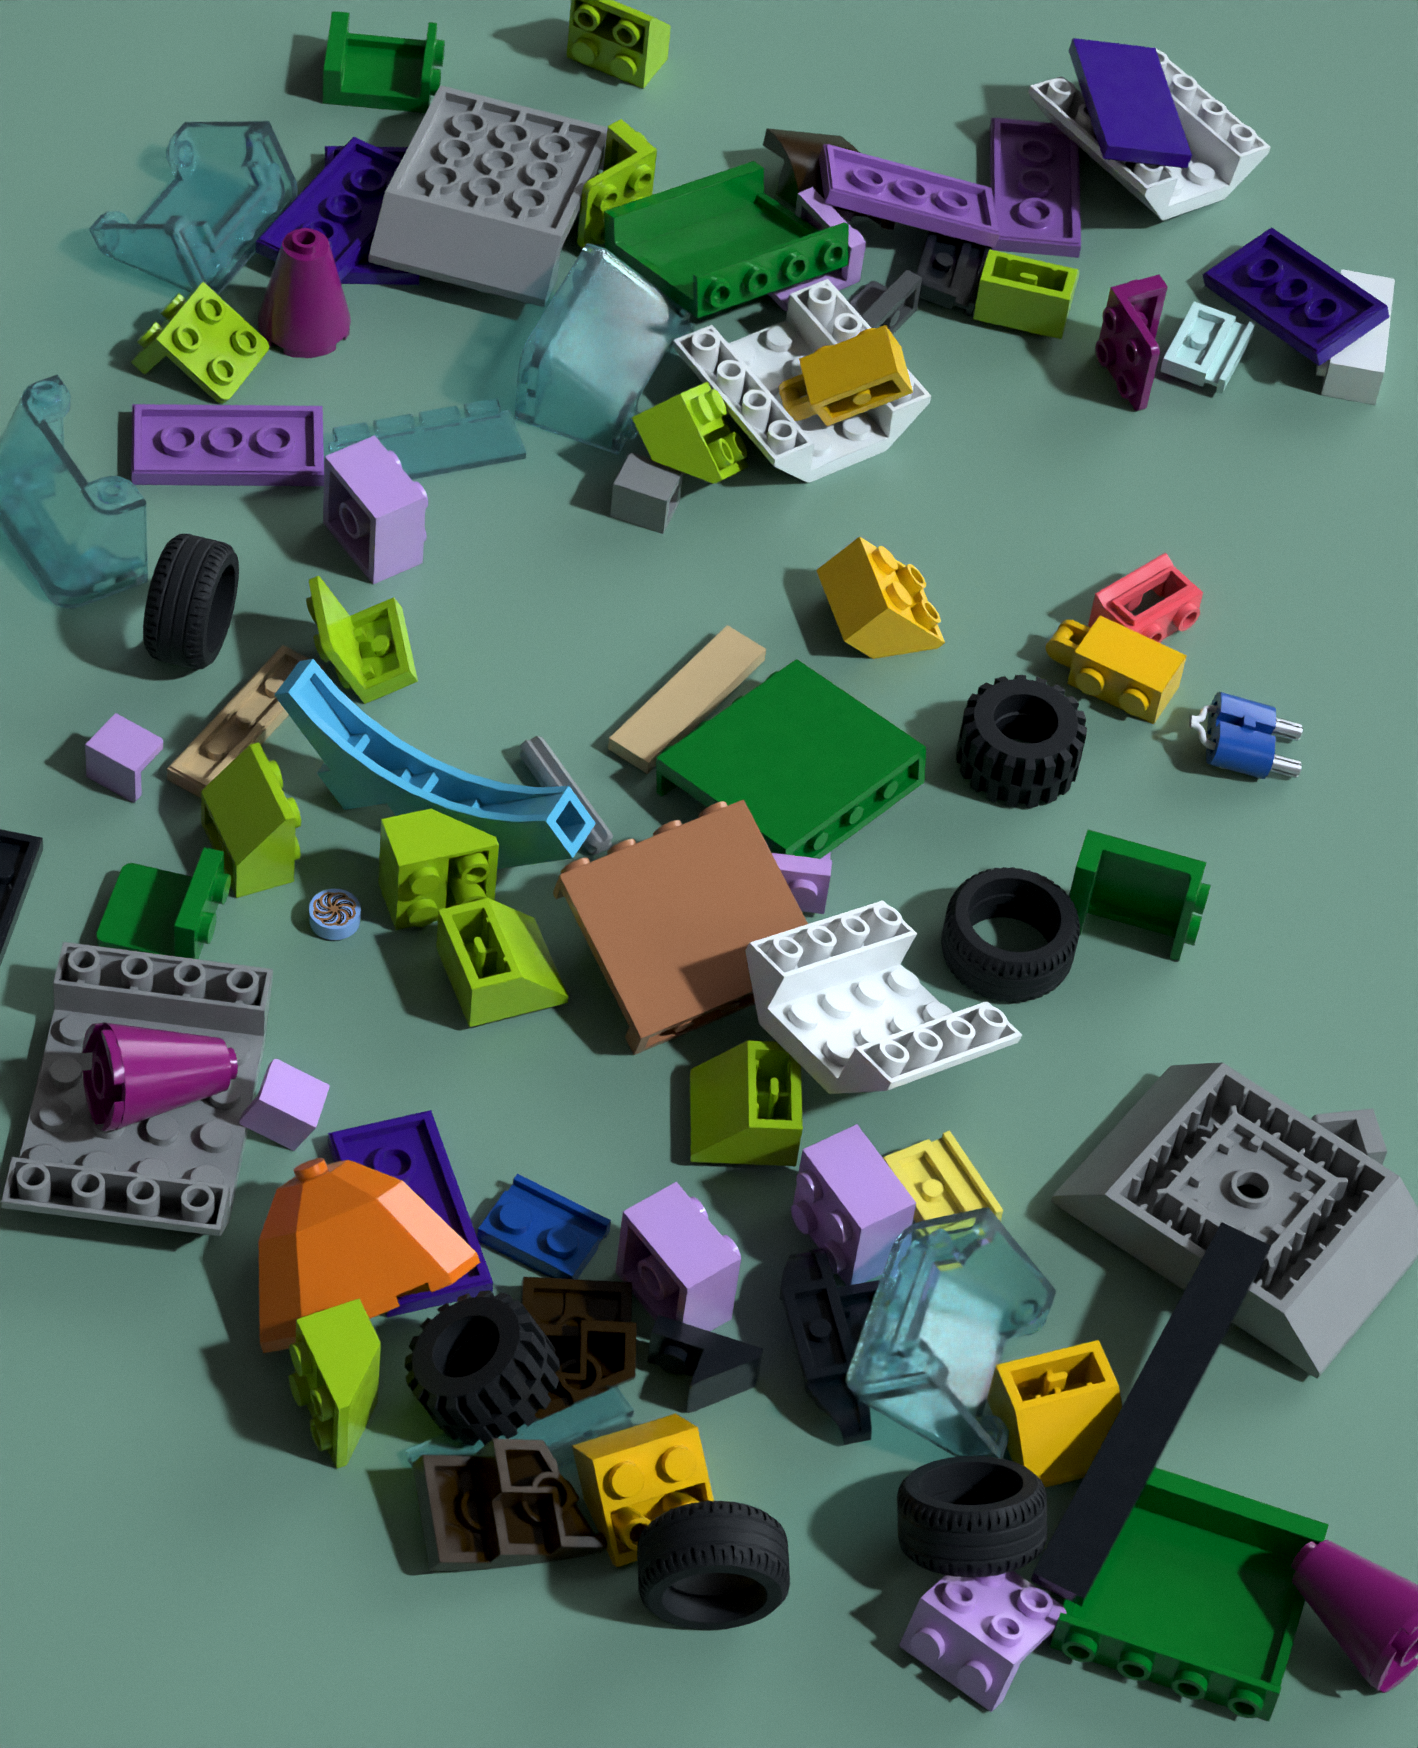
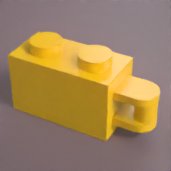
[778,325,913,426]
[1045,615,1187,724]

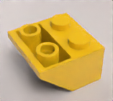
[816,536,945,659]
[987,1340,1122,1488]
[572,1414,714,1567]

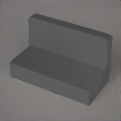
[849,270,922,334]

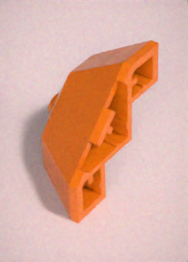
[258,1158,480,1353]

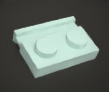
[1160,301,1256,394]

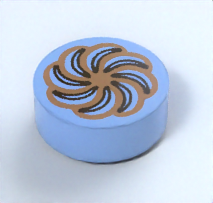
[309,889,361,940]

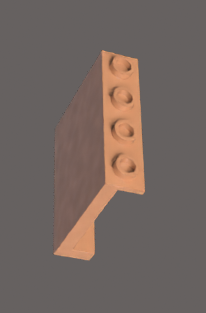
[553,799,808,1055]

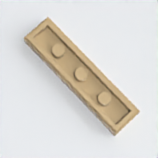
[608,625,766,774]
[167,645,324,798]

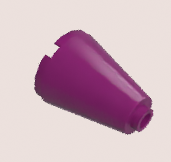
[258,228,351,358]
[82,1022,238,1132]
[1291,1539,1418,1693]

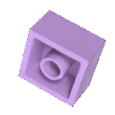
[323,435,428,585]
[791,1124,916,1286]
[615,1182,741,1331]

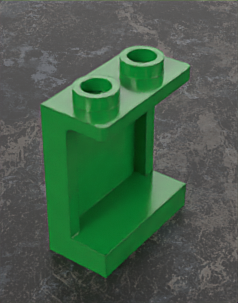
[323,11,445,113]
[1069,829,1211,961]

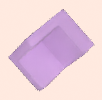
[85,713,163,803]
[239,1059,330,1151]

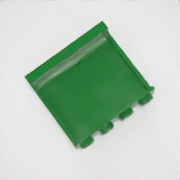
[604,161,849,318]
[656,659,926,859]
[1050,1467,1329,1721]

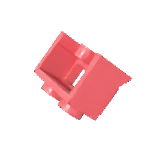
[1088,553,1203,643]

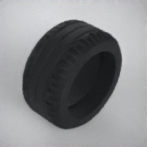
[143,534,239,669]
[941,867,1080,1002]
[897,1456,1047,1577]
[637,1501,790,1630]

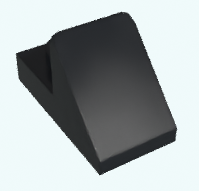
[647,1315,763,1413]

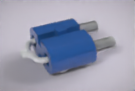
[1189,692,1303,779]

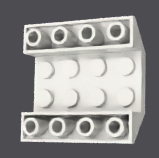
[1028,47,1271,220]
[672,279,931,483]
[745,901,1022,1094]

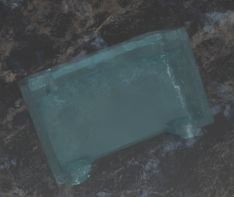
[89,121,298,295]
[514,243,695,455]
[0,374,148,609]
[846,1207,1056,1459]

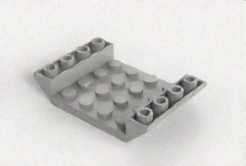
[368,85,607,307]
[1,942,273,1236]

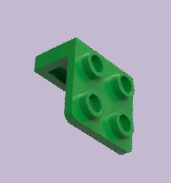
[96,847,231,959]

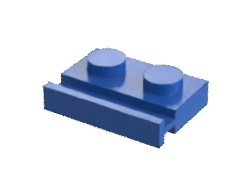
[477,1174,611,1279]

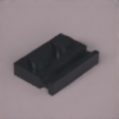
[915,231,992,317]

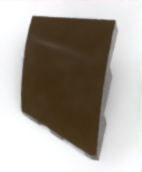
[763,128,895,230]
[521,1277,636,1423]
[412,1439,607,1571]

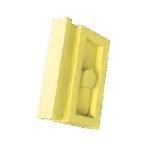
[883,1130,1003,1249]

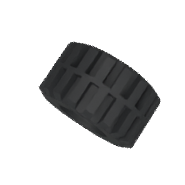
[956,675,1087,808]
[404,1290,560,1446]

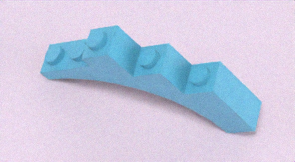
[274,659,596,869]

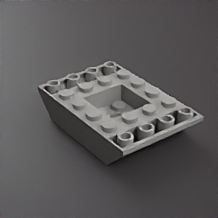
[1051,1062,1418,1379]

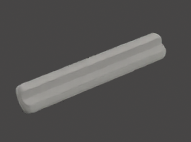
[520,736,613,855]

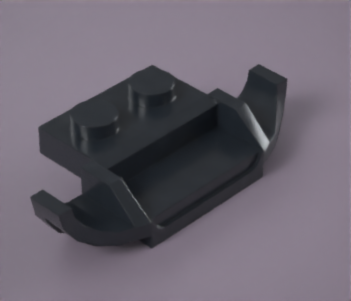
[779,1248,913,1445]

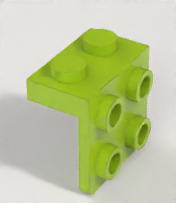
[577,119,657,251]
[131,282,269,403]
[306,576,418,704]

